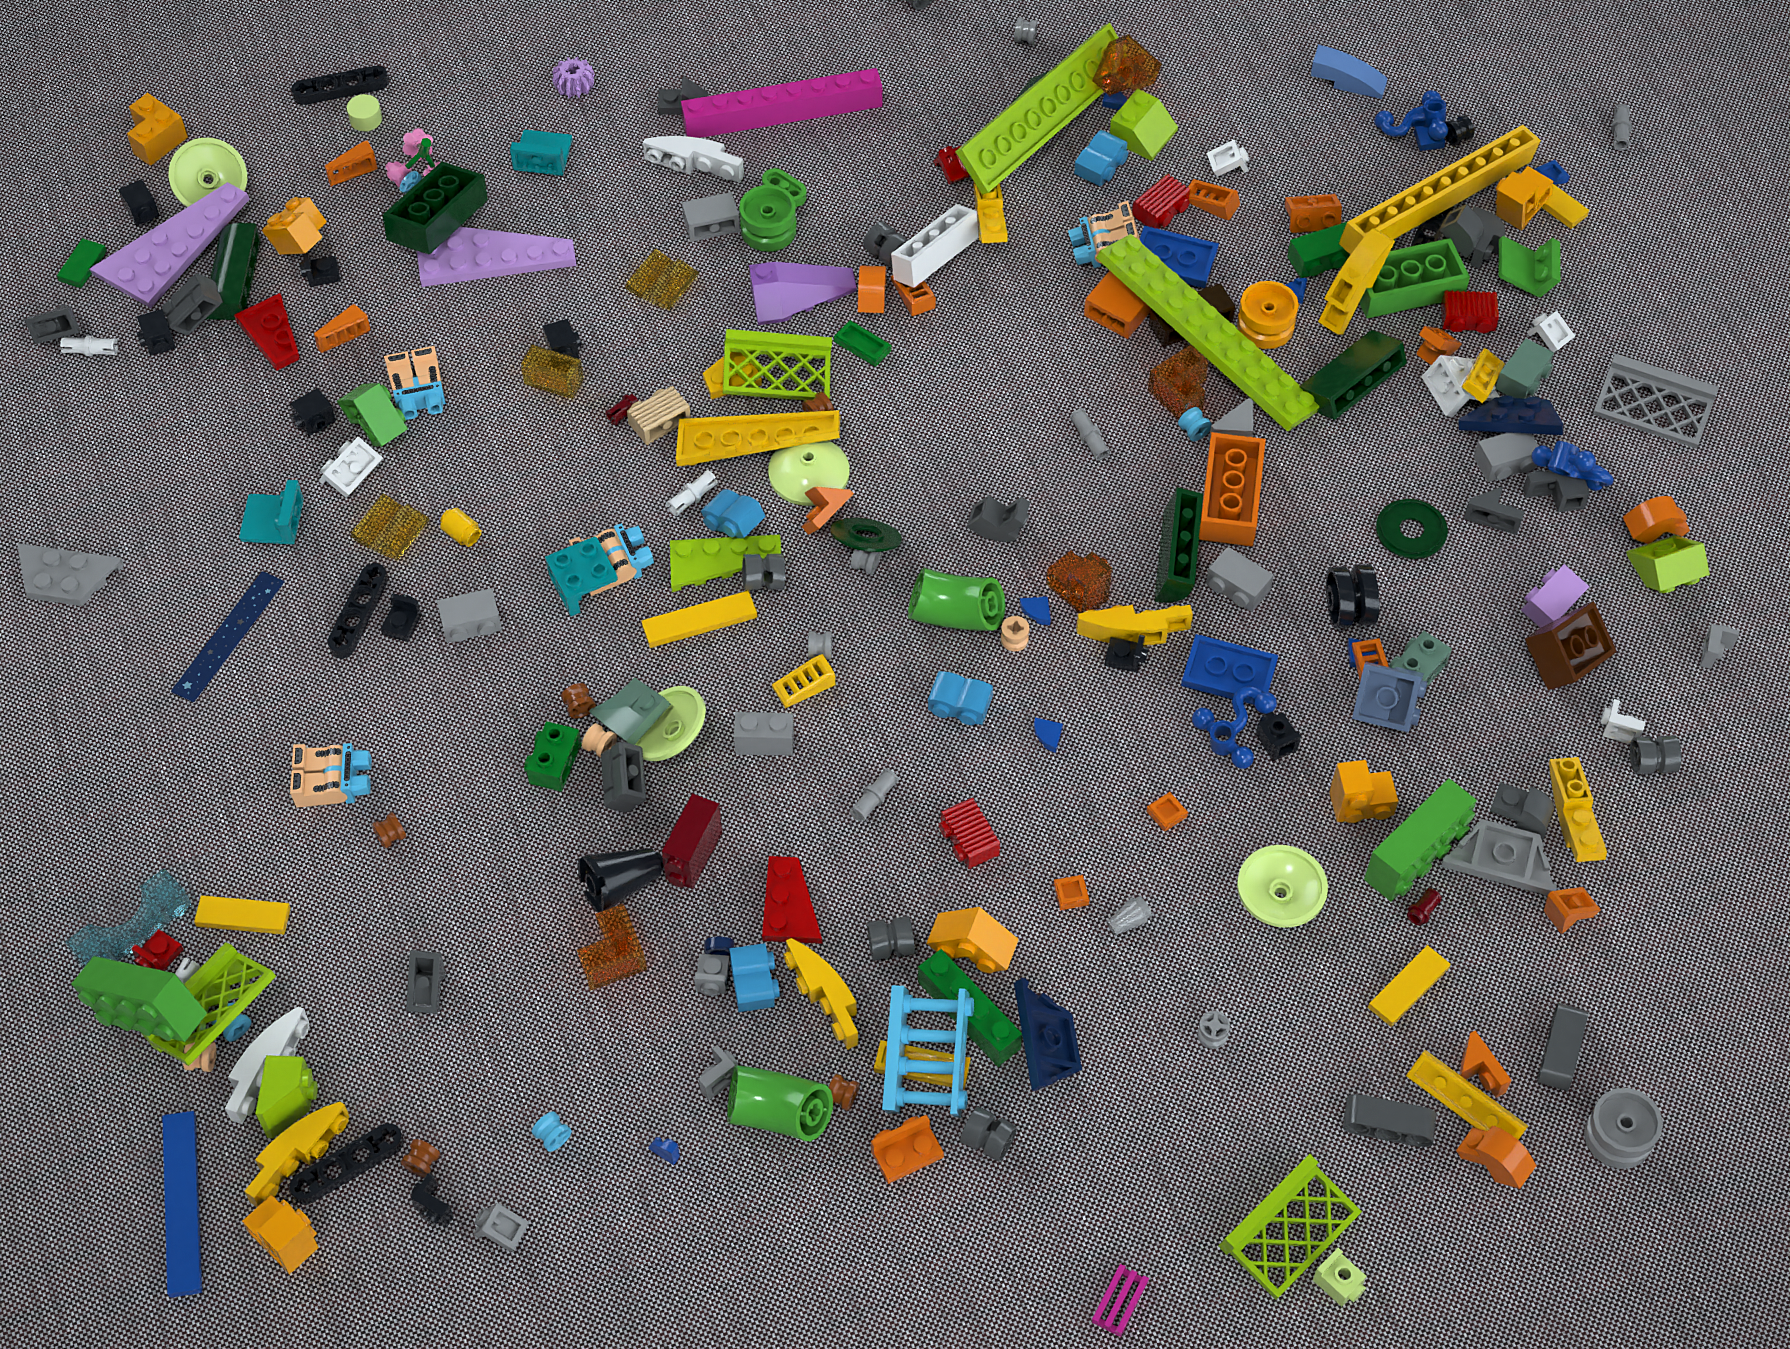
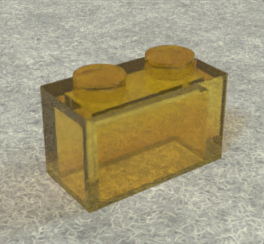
[521,345,584,399]

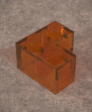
[1092,34,1162,96]
[1148,345,1208,420]
[1046,550,1112,613]
[576,904,647,991]

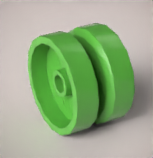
[739,185,797,252]

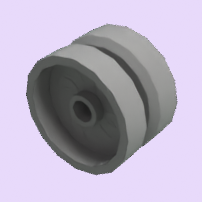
[1584,1088,1663,1169]

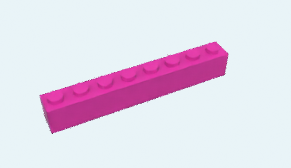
[681,68,882,138]

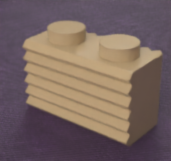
[627,386,691,445]

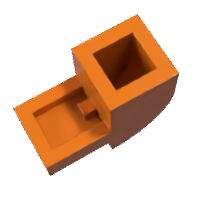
[858,266,887,313]
[1623,496,1690,544]
[1456,1125,1537,1189]

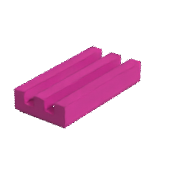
[1092,1264,1149,1337]

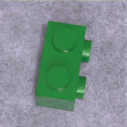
[524,721,582,792]

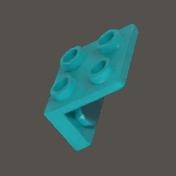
[510,130,573,176]
[239,480,304,544]
[545,536,618,617]

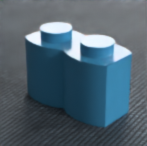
[1074,130,1129,186]
[701,489,766,538]
[928,671,993,725]
[729,943,780,1012]

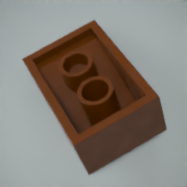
[1525,601,1617,690]

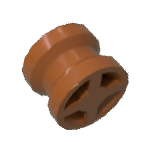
[802,392,834,412]
[561,683,596,719]
[371,812,406,849]
[828,1073,860,1111]
[401,1139,441,1177]

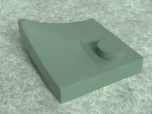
[589,677,671,745]

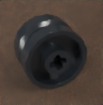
[1326,563,1380,629]

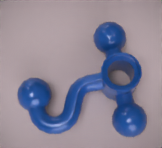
[1374,90,1448,141]
[1531,441,1614,491]
[1192,686,1277,769]

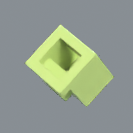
[1313,1248,1367,1307]

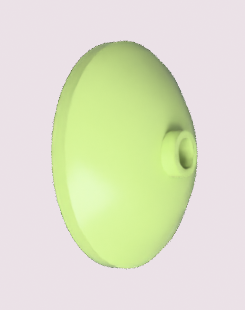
[169,138,247,207]
[768,440,850,506]
[635,686,706,761]
[1237,845,1328,927]

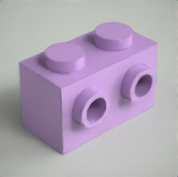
[1521,564,1590,628]

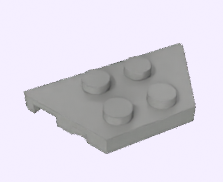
[18,543,124,606]
[1441,819,1557,895]

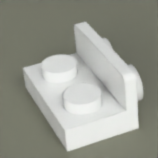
[319,437,383,498]

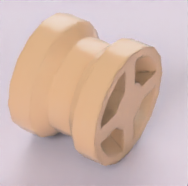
[1001,616,1030,652]
[582,723,617,758]
[183,1042,216,1072]

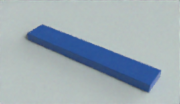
[162,1111,202,1298]

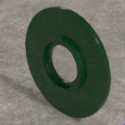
[1376,499,1448,559]
[830,518,902,552]

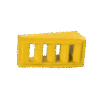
[772,654,836,709]

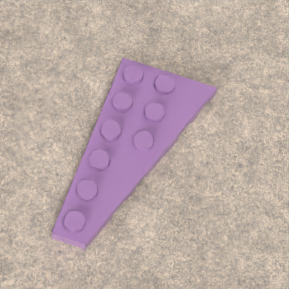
[90,182,250,308]
[417,227,576,287]

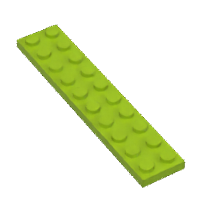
[955,23,1135,195]
[1096,234,1320,431]

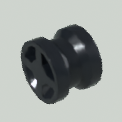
[1445,115,1474,146]

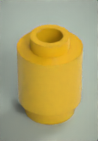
[440,508,482,547]

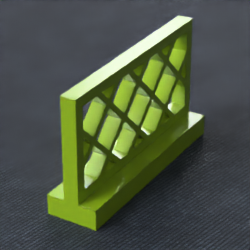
[723,329,832,400]
[140,942,276,1066]
[1218,1154,1362,1300]

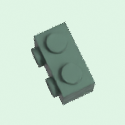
[1496,338,1554,399]
[1389,631,1452,698]

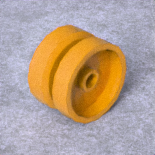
[1237,281,1299,349]

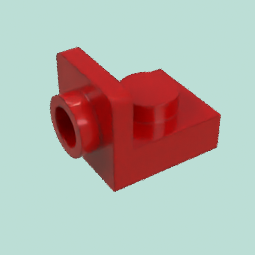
[933,146,970,185]
[131,929,184,971]

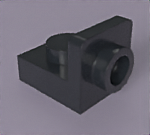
[299,251,341,287]
[380,593,422,642]
[1104,635,1149,673]

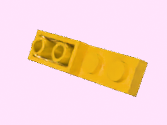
[973,181,1007,243]
[1318,228,1395,335]
[1076,605,1193,645]
[1549,757,1607,862]
[783,938,858,1050]
[244,1102,350,1207]

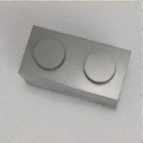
[682,192,740,242]
[1474,433,1538,482]
[1206,546,1274,612]
[437,588,502,643]
[734,712,794,756]

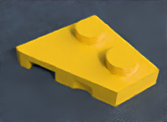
[703,352,762,399]

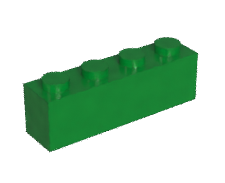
[1287,221,1396,278]
[918,949,1022,1067]

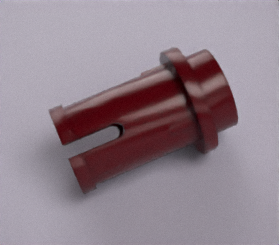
[605,394,639,425]
[1407,888,1442,926]

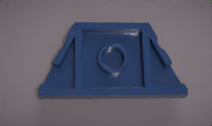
[1458,395,1564,435]
[1014,978,1082,1091]

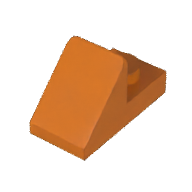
[1416,326,1462,365]
[801,487,854,535]
[1544,887,1601,934]
[1459,1030,1512,1098]

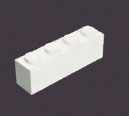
[891,204,979,288]

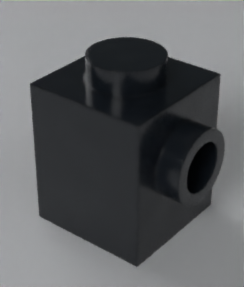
[118,179,160,226]
[136,309,176,356]
[542,319,582,366]
[290,388,336,437]

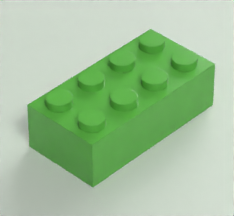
[1359,238,1470,319]
[1364,778,1477,902]
[71,956,207,1042]

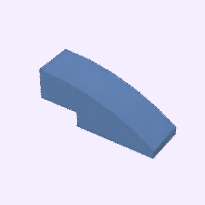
[1311,44,1388,99]

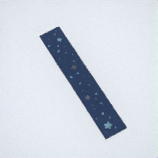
[171,571,285,703]

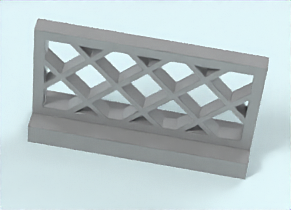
[1593,353,1719,449]

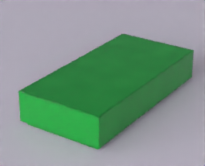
[56,238,107,289]
[834,320,892,367]

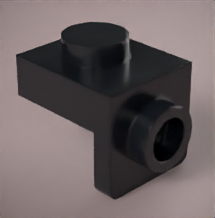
[411,1173,454,1228]

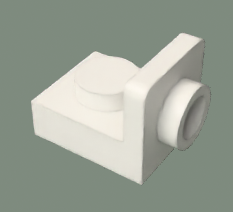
[1207,140,1250,177]
[1527,311,1575,352]
[1600,699,1645,744]

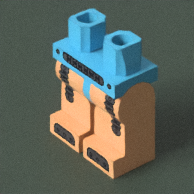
[1068,200,1140,268]
[384,346,446,420]
[569,523,654,596]
[290,743,372,808]

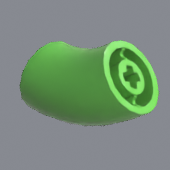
[907,568,1005,631]
[727,1065,833,1142]

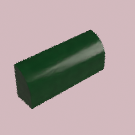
[206,223,261,320]
[1299,330,1407,420]
[1154,487,1203,603]

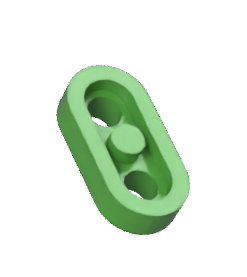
[762,168,807,207]

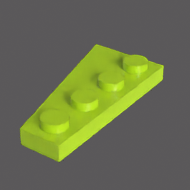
[670,535,781,592]

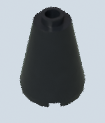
[577,848,664,913]

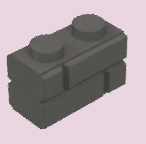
[162,273,222,336]
[601,741,646,813]

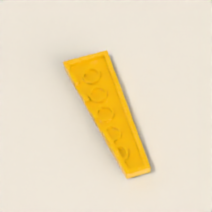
[676,410,841,467]

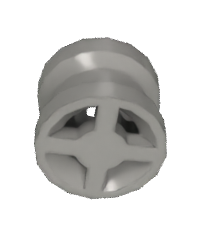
[1014,17,1038,45]
[850,549,881,575]
[808,631,832,660]
[1197,1011,1230,1049]

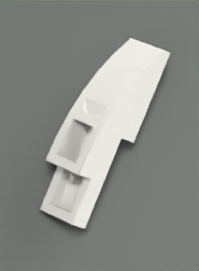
[643,136,744,183]
[225,1007,310,1124]

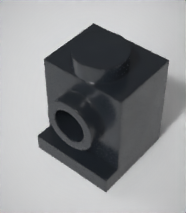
[1256,712,1301,762]

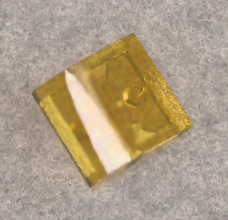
[625,248,699,310]
[351,493,430,560]

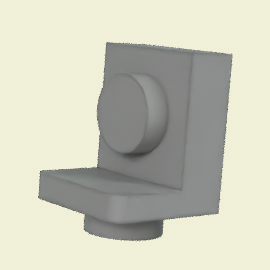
[1700,624,1740,669]
[694,954,730,996]
[698,1045,738,1101]
[473,1203,529,1252]

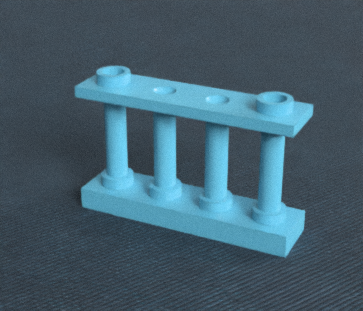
[882,985,974,1118]

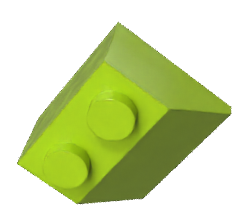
[1110,88,1178,161]
[1626,535,1710,593]
[256,1055,318,1139]

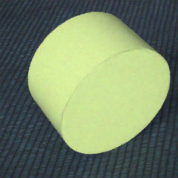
[347,94,382,131]

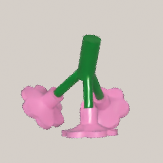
[385,128,440,188]

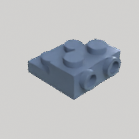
[1352,662,1428,733]

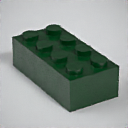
[382,161,488,255]

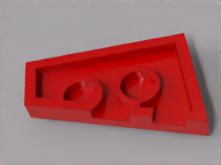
[235,293,300,371]
[762,856,822,944]

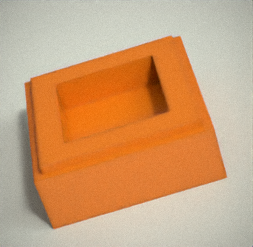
[1146,792,1188,832]
[1053,875,1090,910]

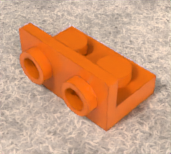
[1285,194,1342,233]
[871,1115,944,1184]

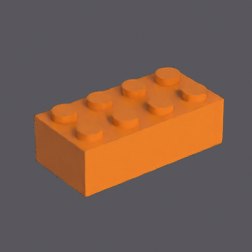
[1199,432,1266,547]

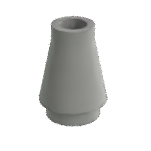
[1106,896,1153,936]

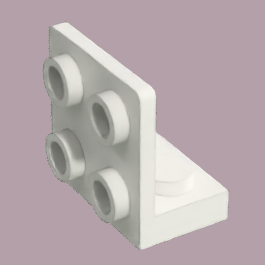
[1421,355,1500,417]

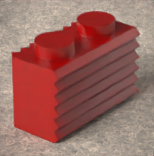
[1132,174,1190,229]
[1440,290,1499,333]
[938,798,1000,869]

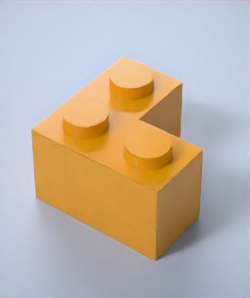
[127,92,188,166]
[1495,166,1553,231]
[262,197,327,255]
[1329,760,1398,823]
[926,907,1019,973]
[242,1195,319,1274]

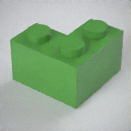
[337,383,408,446]

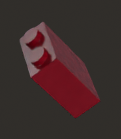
[662,793,722,890]

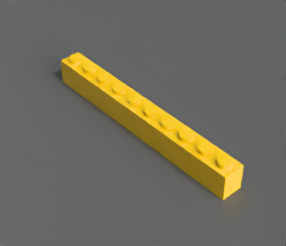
[1339,125,1541,255]

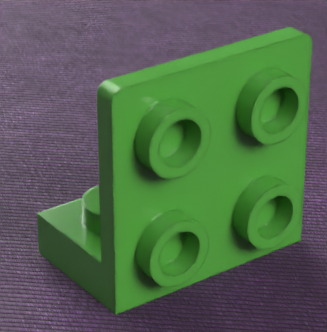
[1499,236,1561,298]

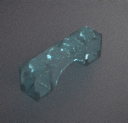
[65,868,192,968]

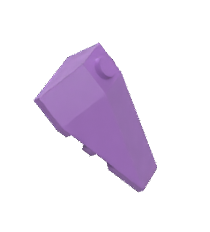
[749,262,857,325]

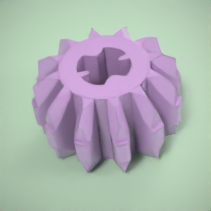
[552,56,594,99]

